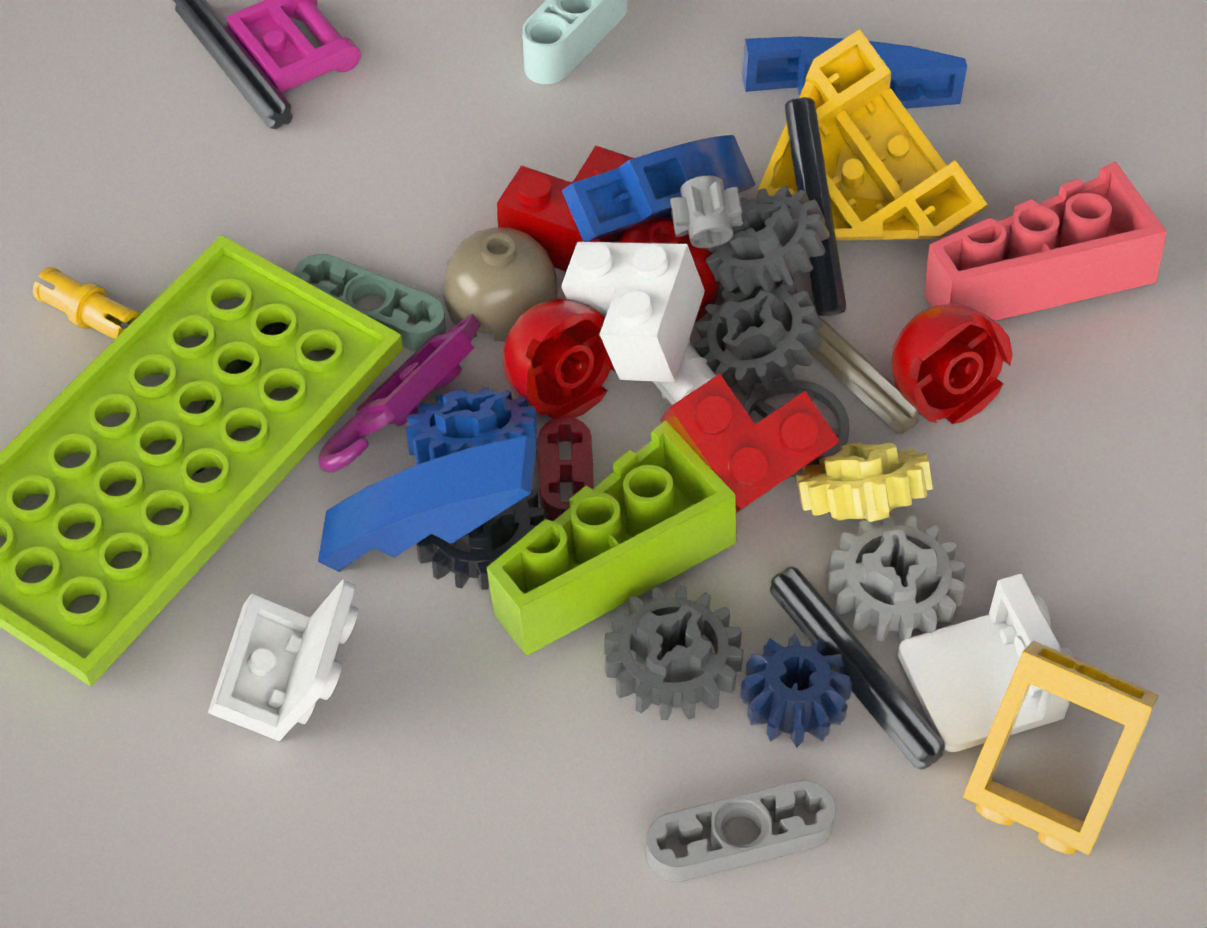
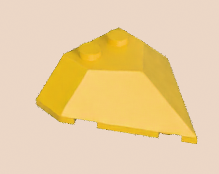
[755,29,988,240]

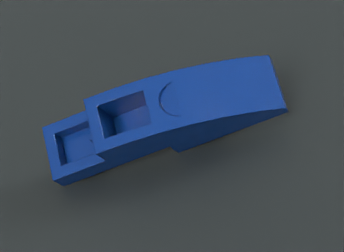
[562,135,756,242]

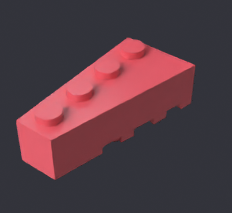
[924,161,1167,321]

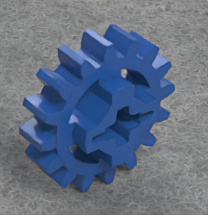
[406,387,538,465]

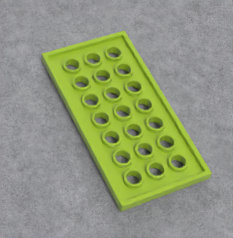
[0,235,403,687]

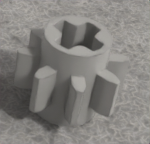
[670,176,743,248]

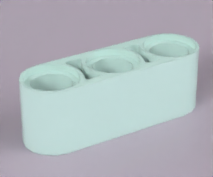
[522,0,628,84]

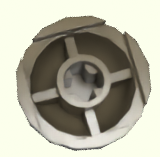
[444,227,557,342]

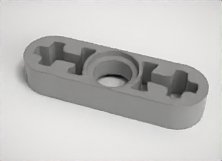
[646,780,836,882]

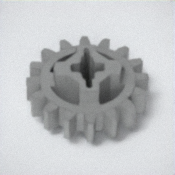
[828,513,966,642]

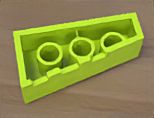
[487,420,737,656]

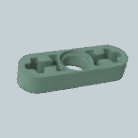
[294,254,446,351]

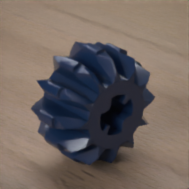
[740,632,852,748]

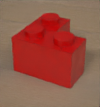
[497,145,634,272]
[659,374,840,514]

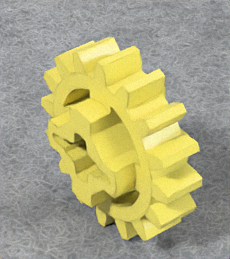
[796,442,933,522]

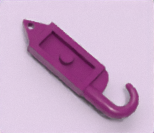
[318,314,481,473]

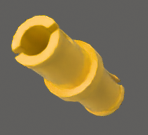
[33,267,141,340]

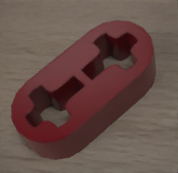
[538,416,594,521]

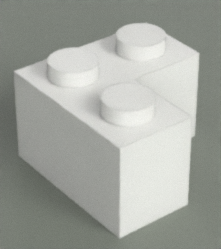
[561,242,705,382]

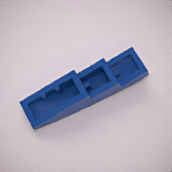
[742,36,967,109]
[318,435,536,571]

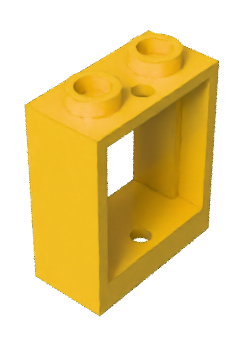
[963,640,1159,855]

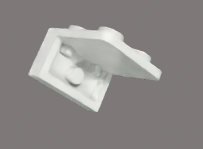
[898,573,1074,752]
[208,580,358,741]

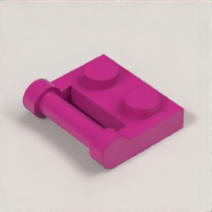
[226,0,361,93]

